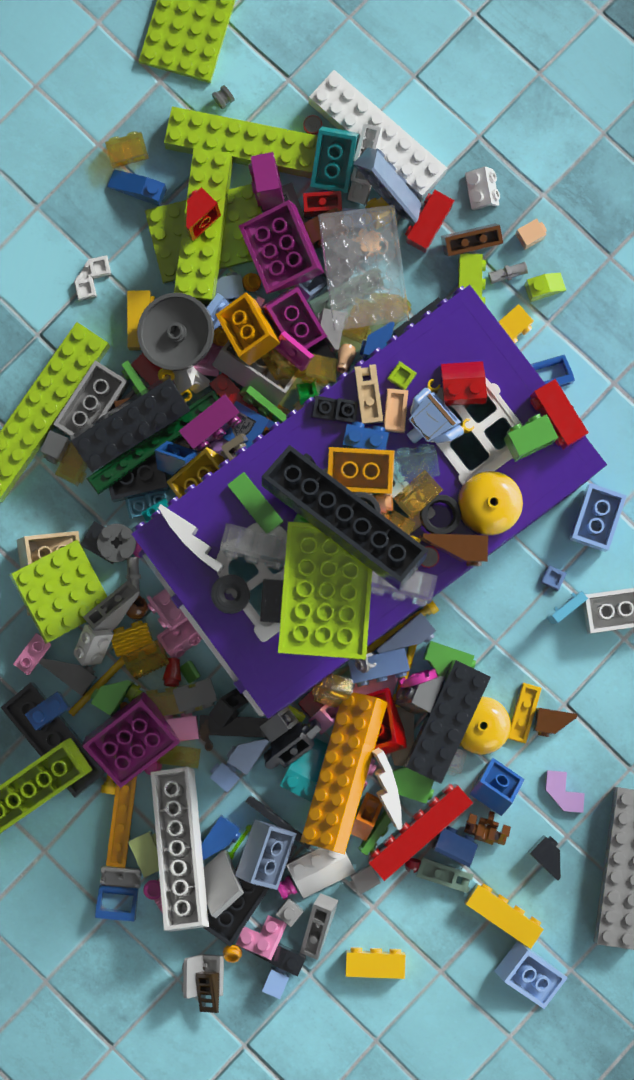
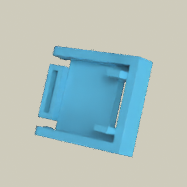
[546,591,588,624]

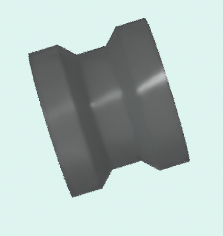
[212,85,235,109]

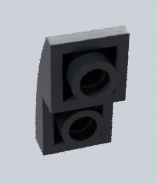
[311,396,358,423]

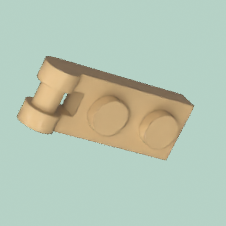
[354,364,383,425]

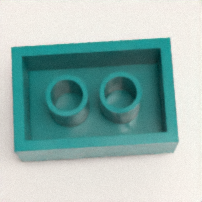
[310,126,359,193]

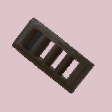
[196,971,219,1013]

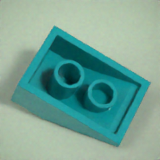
[280,738,328,802]

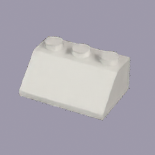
[286,847,356,899]

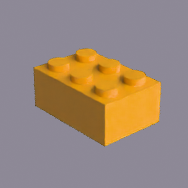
[215,292,280,366]
[328,447,395,494]

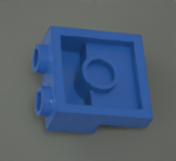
[343,422,389,450]

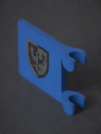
[223,401,275,449]

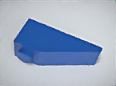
[107,169,167,207]
[201,815,241,860]

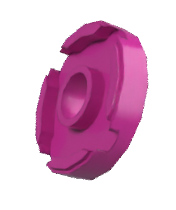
[399,669,437,688]

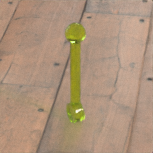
[228,824,252,859]

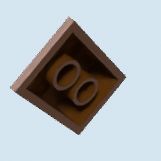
[419,533,488,566]

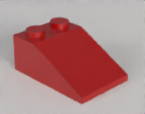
[366,688,407,758]

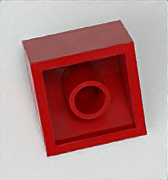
[186,187,221,241]
[441,361,487,406]

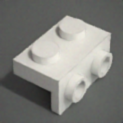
[465,167,500,210]
[74,624,114,666]

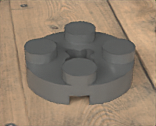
[97,524,136,563]

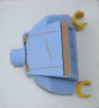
[407,379,474,443]

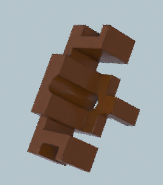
[464,811,511,846]

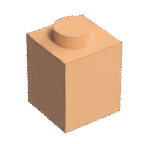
[515,218,547,250]

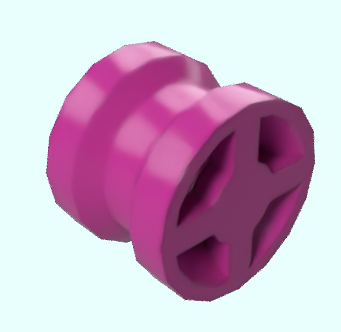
[278,876,298,900]

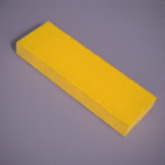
[508,683,542,744]

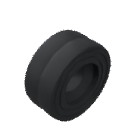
[211,575,250,614]

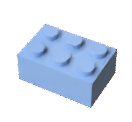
[569,483,627,552]

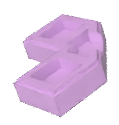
[545,770,585,813]

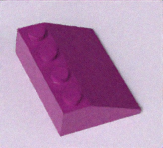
[239,200,324,294]
[82,692,180,788]

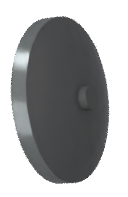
[137,293,214,371]

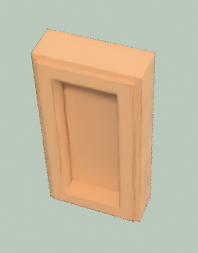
[384,389,408,433]

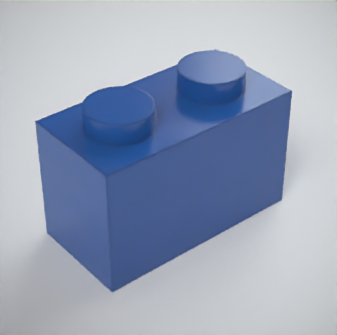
[25,691,71,730]

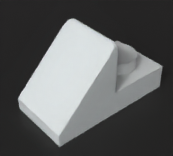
[173,367,210,394]

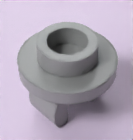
[355,653,376,673]

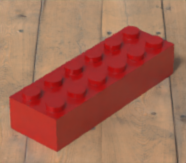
[368,784,473,881]

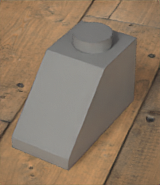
[317,308,346,353]

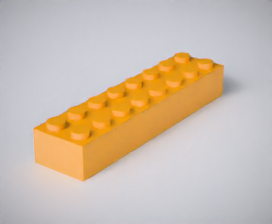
[300,690,387,855]

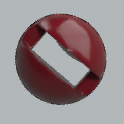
[405,858,421,873]

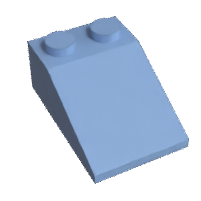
[494,940,567,1009]

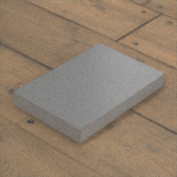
[204,850,244,918]

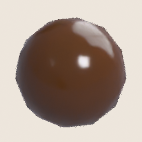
[126,596,148,619]

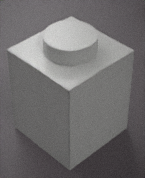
[349,865,381,894]
[276,897,304,927]

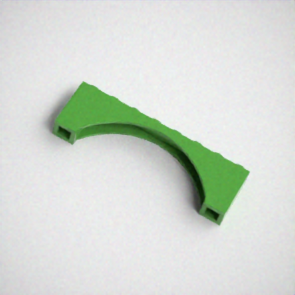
[380,641,476,804]

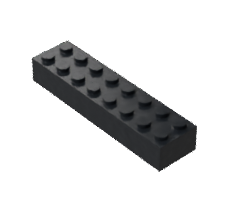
[262,445,428,591]

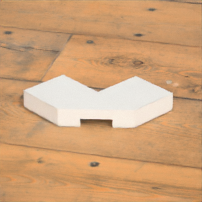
[74,255,112,301]

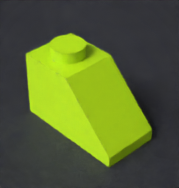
[524,273,566,302]

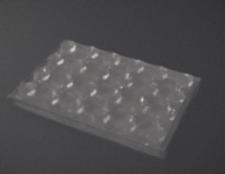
[318,205,409,331]

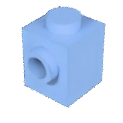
[210,762,241,792]

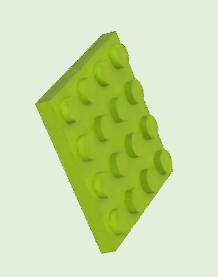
[9,539,108,644]

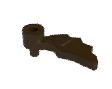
[198,718,213,751]

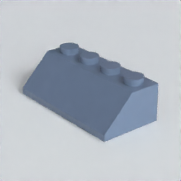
[353,147,421,223]

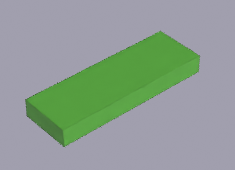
[228,472,283,535]

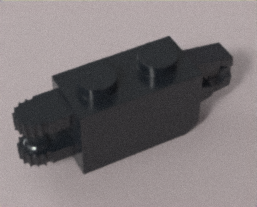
[263,719,322,769]

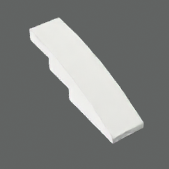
[347,123,382,205]
[158,504,224,574]
[372,747,402,830]

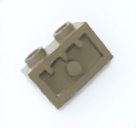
[221,434,248,461]

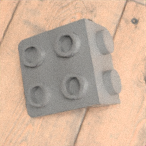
[182,954,224,999]

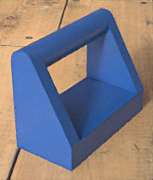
[531,354,575,387]
[95,885,139,922]

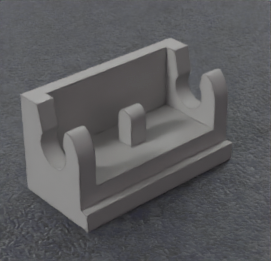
[100,865,142,888]

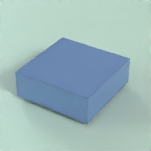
[541,565,567,591]

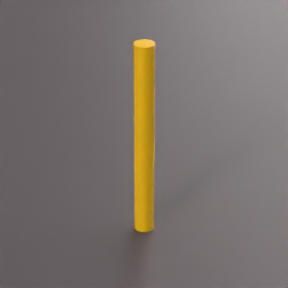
[68,656,127,717]

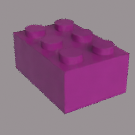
[248,152,284,212]
[261,287,327,349]
[179,395,243,453]

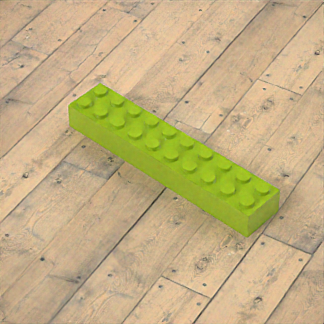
[0,322,110,503]

